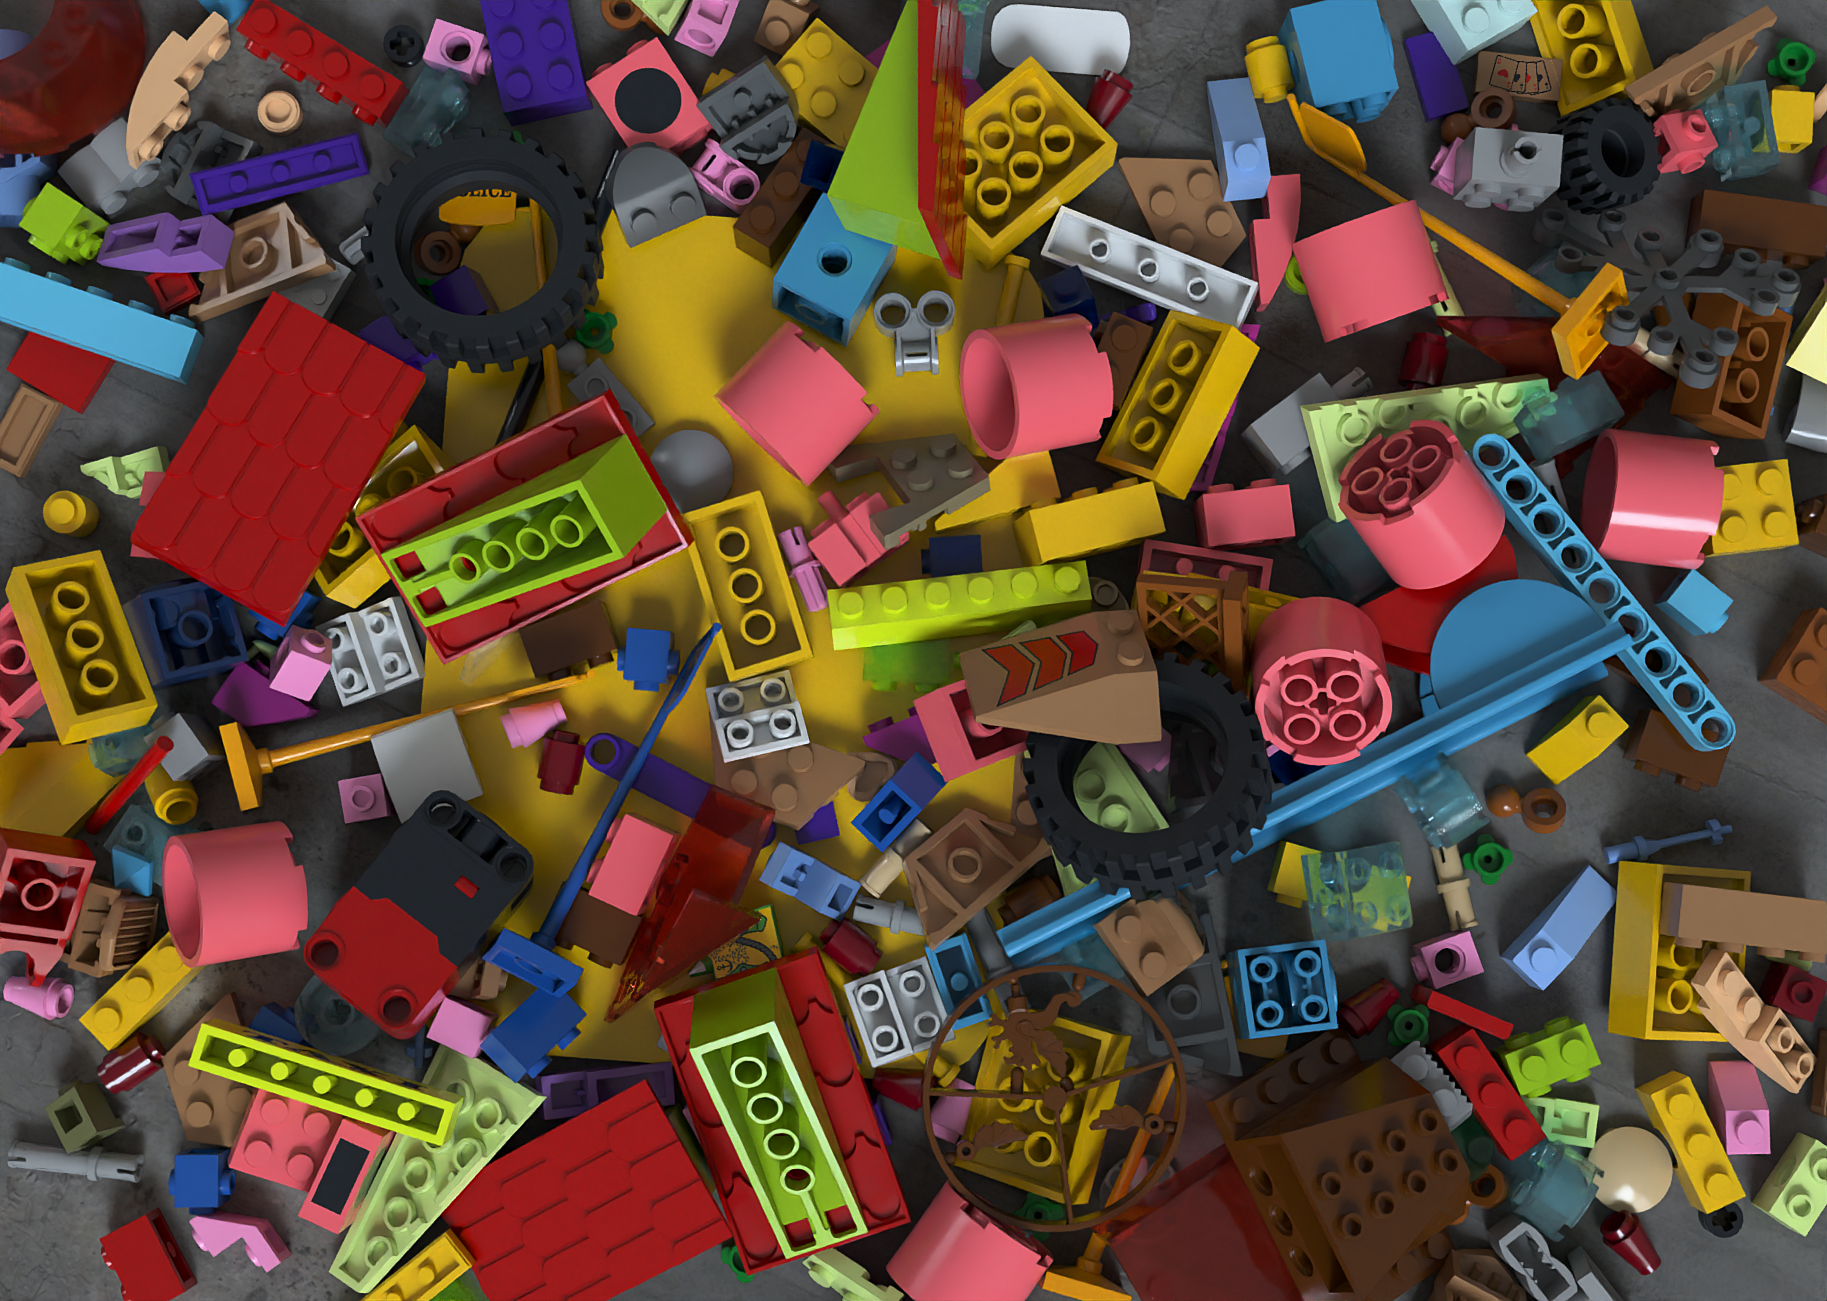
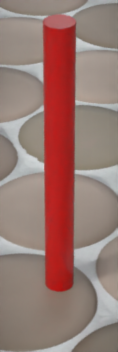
[84,736,174,834]

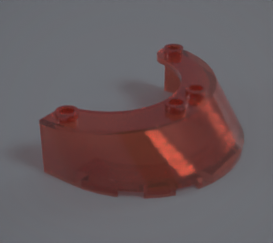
[0,0,146,158]

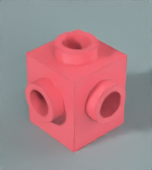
[1652,109,1718,174]

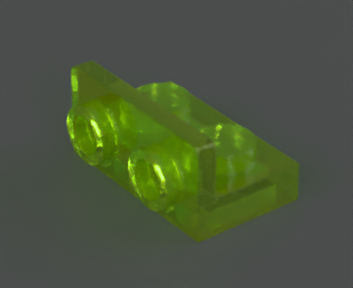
[863,637,951,693]

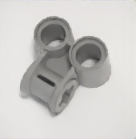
[874,290,955,377]

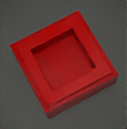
[144,272,202,316]

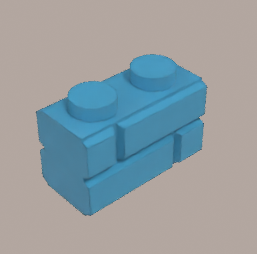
[924,931,993,1031]

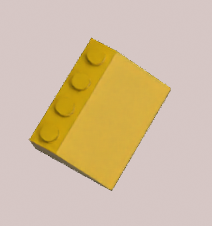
[962,56,1118,270]
[1607,861,1751,1042]
[954,999,1132,1205]

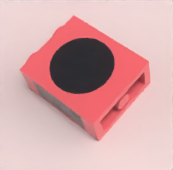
[586,37,715,155]
[298,1116,397,1234]

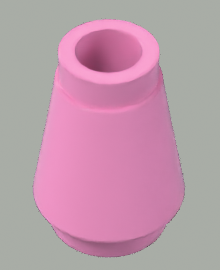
[500,698,567,748]
[3,976,74,1020]
[924,1077,975,1145]

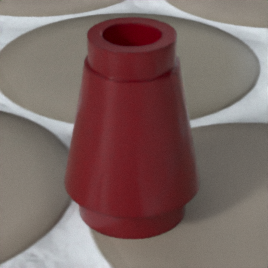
[1085,69,1134,130]
[1336,977,1400,1039]
[871,1067,937,1112]
[1600,1210,1661,1275]

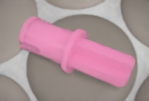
[777,526,828,612]

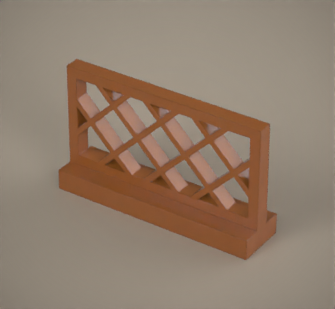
[1136,571,1252,706]

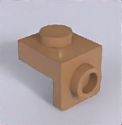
[753,0,819,56]
[448,953,508,1002]

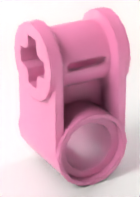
[688,138,761,215]

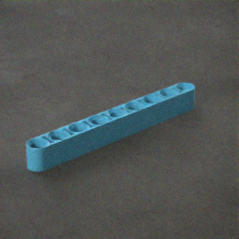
[1467,434,1736,752]

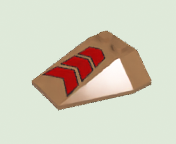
[959,609,1162,745]

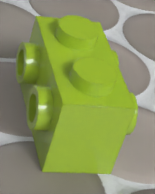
[19,182,111,266]
[1493,1016,1601,1099]

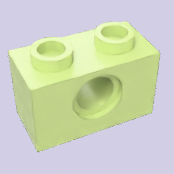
[1752,1132,1827,1237]

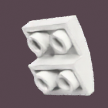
[315,596,426,707]
[705,670,809,763]
[371,708,483,824]
[843,956,956,1068]

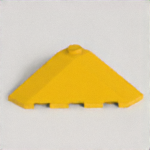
[0,738,135,838]

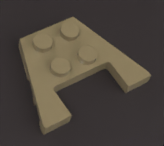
[826,434,990,550]

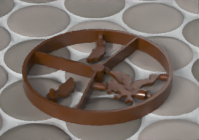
[921,962,1187,1232]

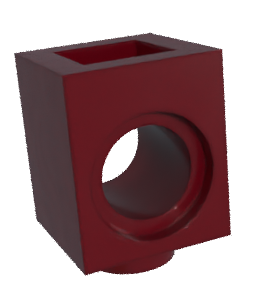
[1758,961,1827,1023]

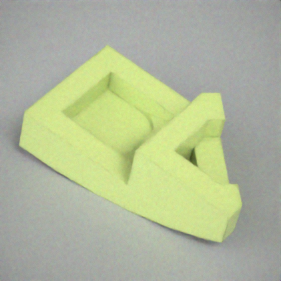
[80,446,170,499]
[1519,1095,1599,1148]

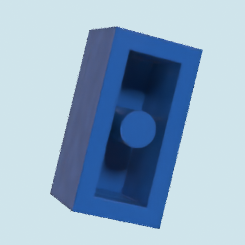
[851,752,947,852]
[480,988,587,1084]

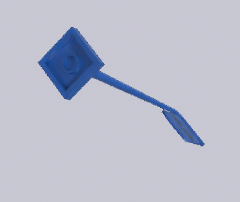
[481,623,721,998]

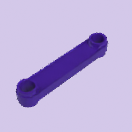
[585,732,777,849]

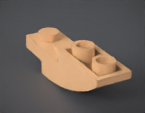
[126,11,231,170]
[1691,949,1817,1094]

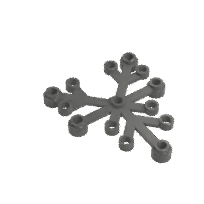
[1531,208,1801,389]

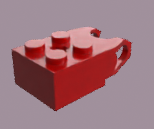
[0,827,96,987]

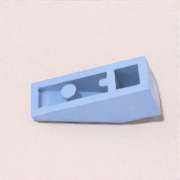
[1206,77,1271,202]
[1500,865,1617,991]

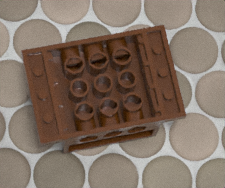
[1205,1022,1471,1301]

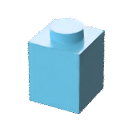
[1654,569,1734,636]

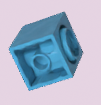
[1277,0,1399,123]
[772,192,897,347]
[1225,939,1338,1039]

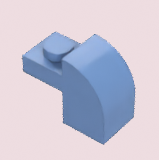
[759,841,861,922]

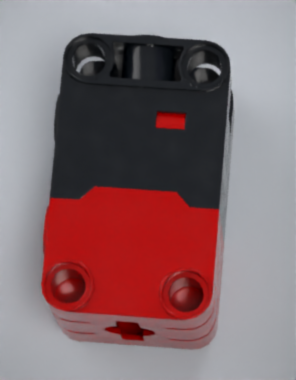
[303,790,534,1040]

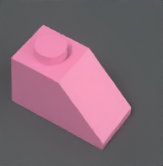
[1707,1060,1771,1155]

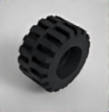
[1548,98,1662,215]

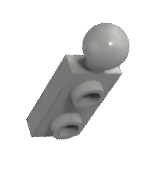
[556,339,655,439]

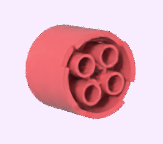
[1291,200,1449,343]
[960,313,1113,460]
[714,321,880,487]
[1338,420,1505,589]
[1580,428,1724,570]
[1250,597,1392,766]
[162,821,308,968]
[886,1179,1054,1301]

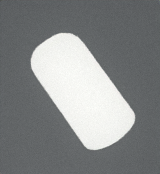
[991,4,1130,75]

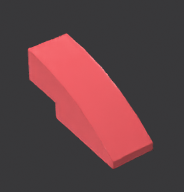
[1247,174,1301,312]

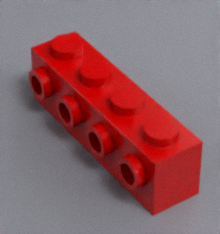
[236,0,412,131]

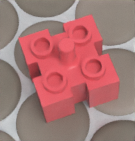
[808,490,910,589]

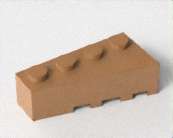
[1659,882,1827,963]

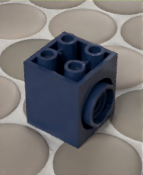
[121,577,249,691]

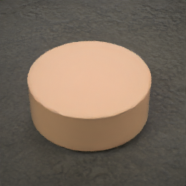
[258,91,303,136]

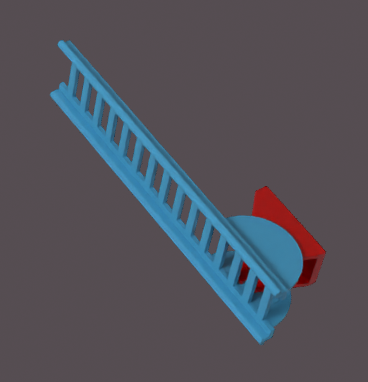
[996,535,1633,967]

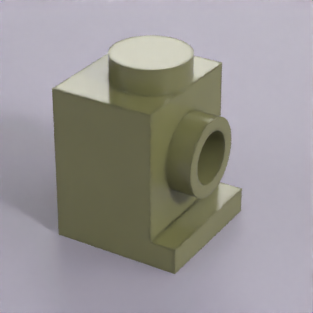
[45,1080,125,1153]

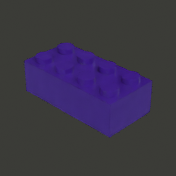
[480,0,593,126]

